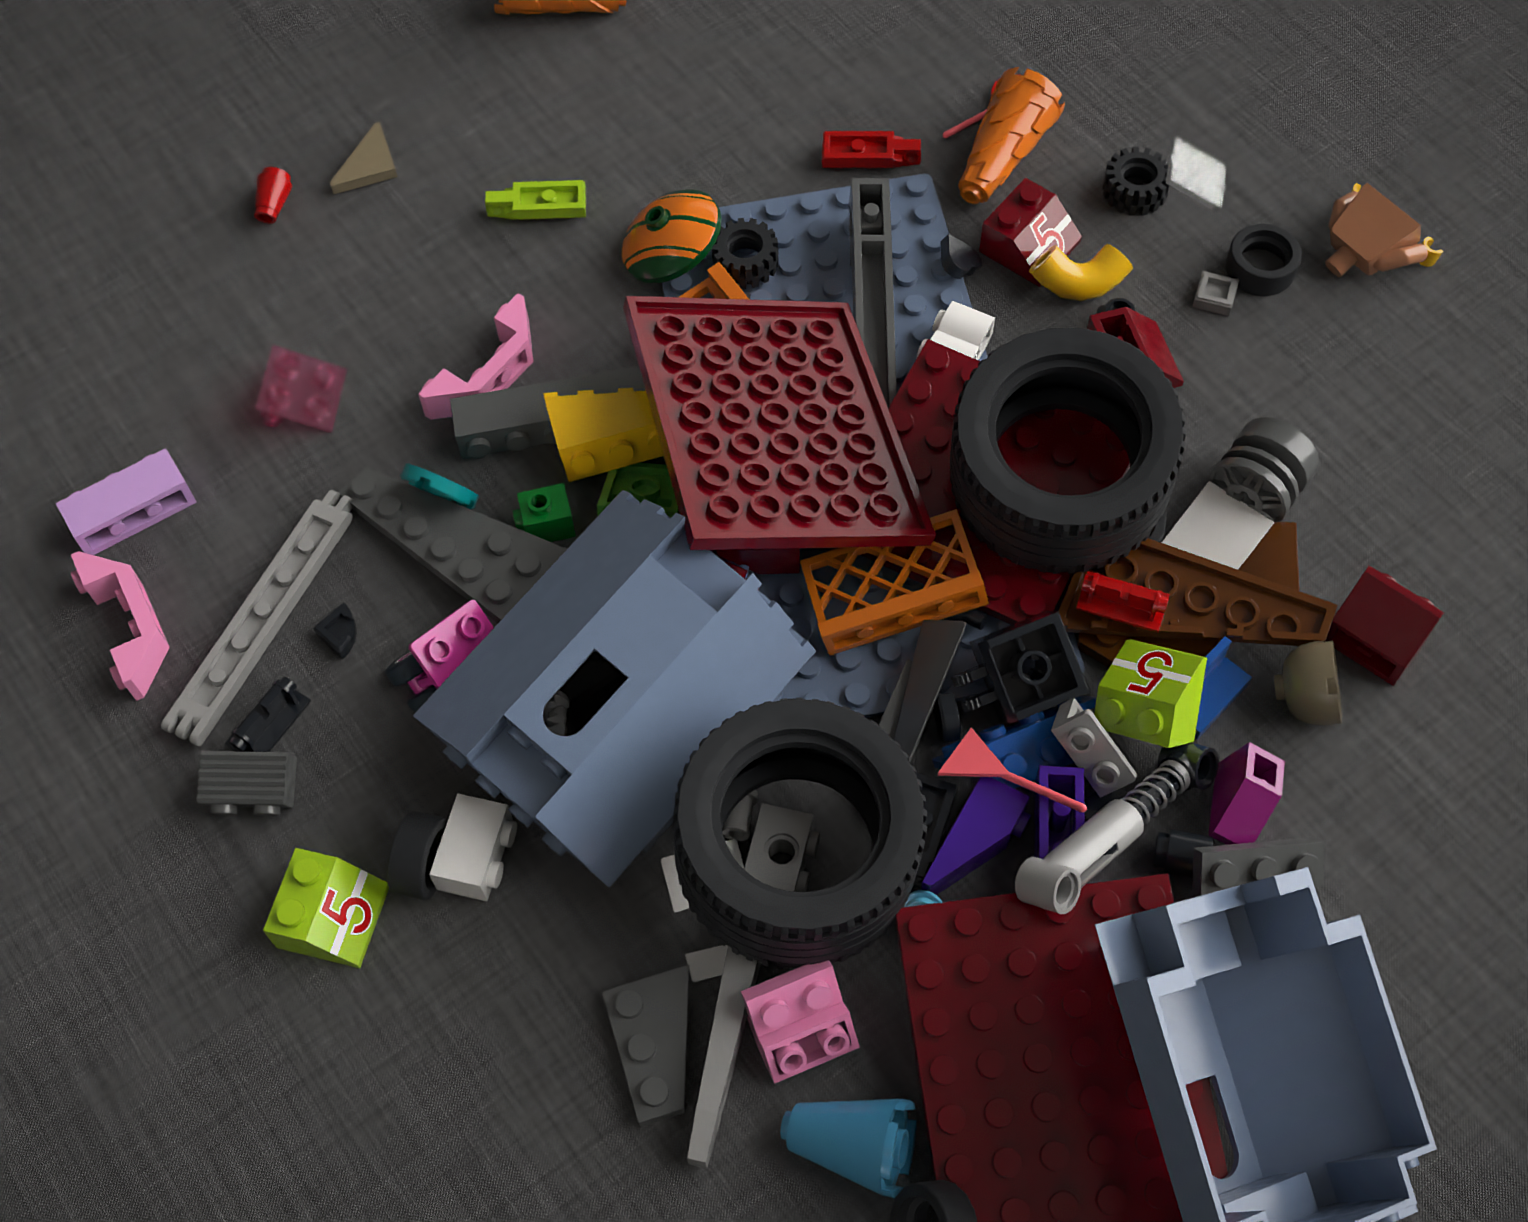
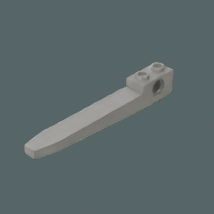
[687,803,820,1169]

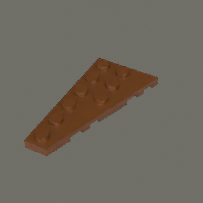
[1059,538,1338,646]

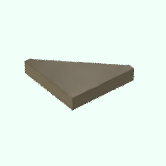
[330,122,398,194]

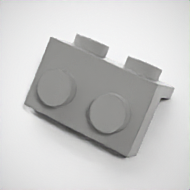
[1051,698,1137,798]

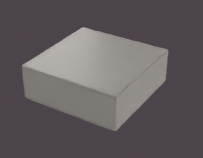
[1192,271,1239,316]

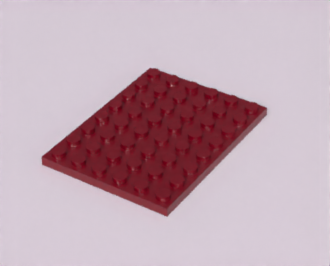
[623,296,936,550]
[895,873,1228,1222]

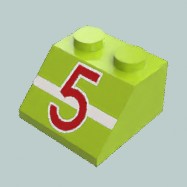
[1094,639,1207,748]
[263,847,389,968]

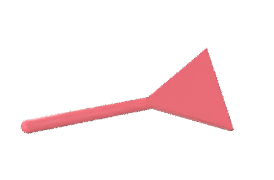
[937,727,1087,813]

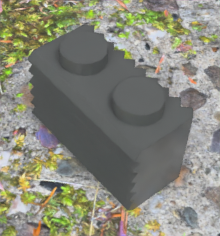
[196,751,297,816]

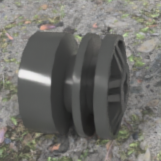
[1209,417,1320,522]

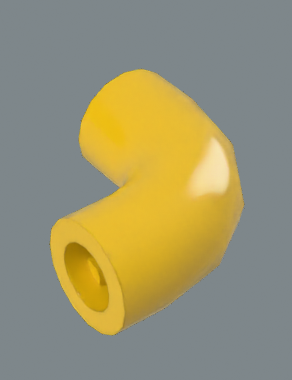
[1029,244,1133,301]

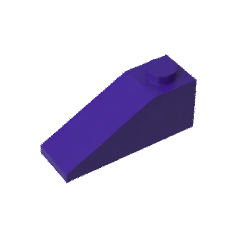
[921,777,1032,895]

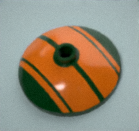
[621,189,722,283]

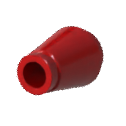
[254,167,293,224]

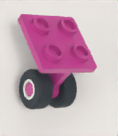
[385,600,494,712]

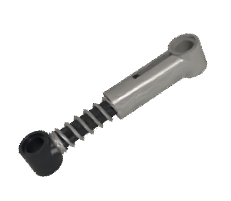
[1015,743,1219,914]

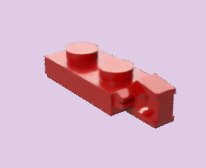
[822,131,921,168]

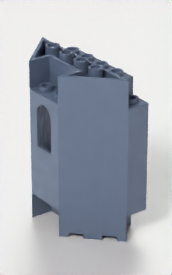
[413,490,816,888]
[1095,867,1437,1222]

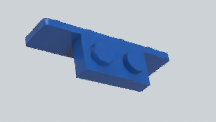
[932,696,1096,788]

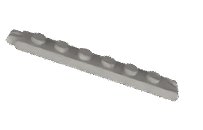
[161,490,353,746]

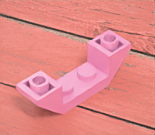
[418,293,534,420]
[71,551,170,701]

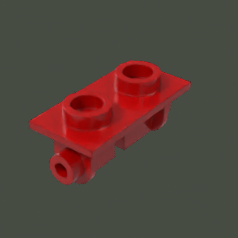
[1076,571,1170,633]

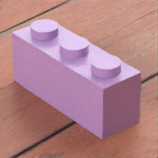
[55,448,197,555]

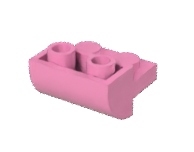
[741,960,860,1083]

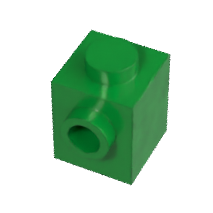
[512,483,576,542]

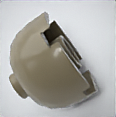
[1274,640,1342,726]

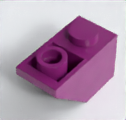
[1208,742,1285,845]

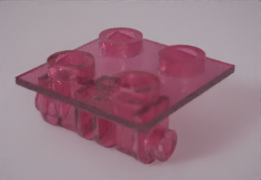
[255,345,347,433]

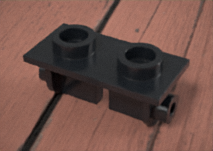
[224,676,311,752]

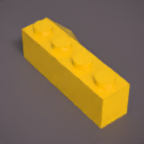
[543,388,664,482]

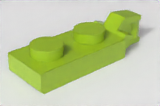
[485,180,586,220]

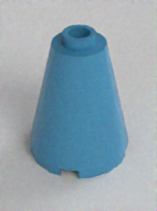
[780,1099,917,1199]

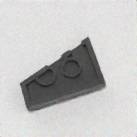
[602,964,690,1127]

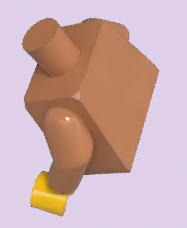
[1325,183,1443,277]

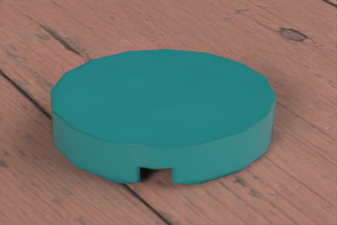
[400,463,479,509]

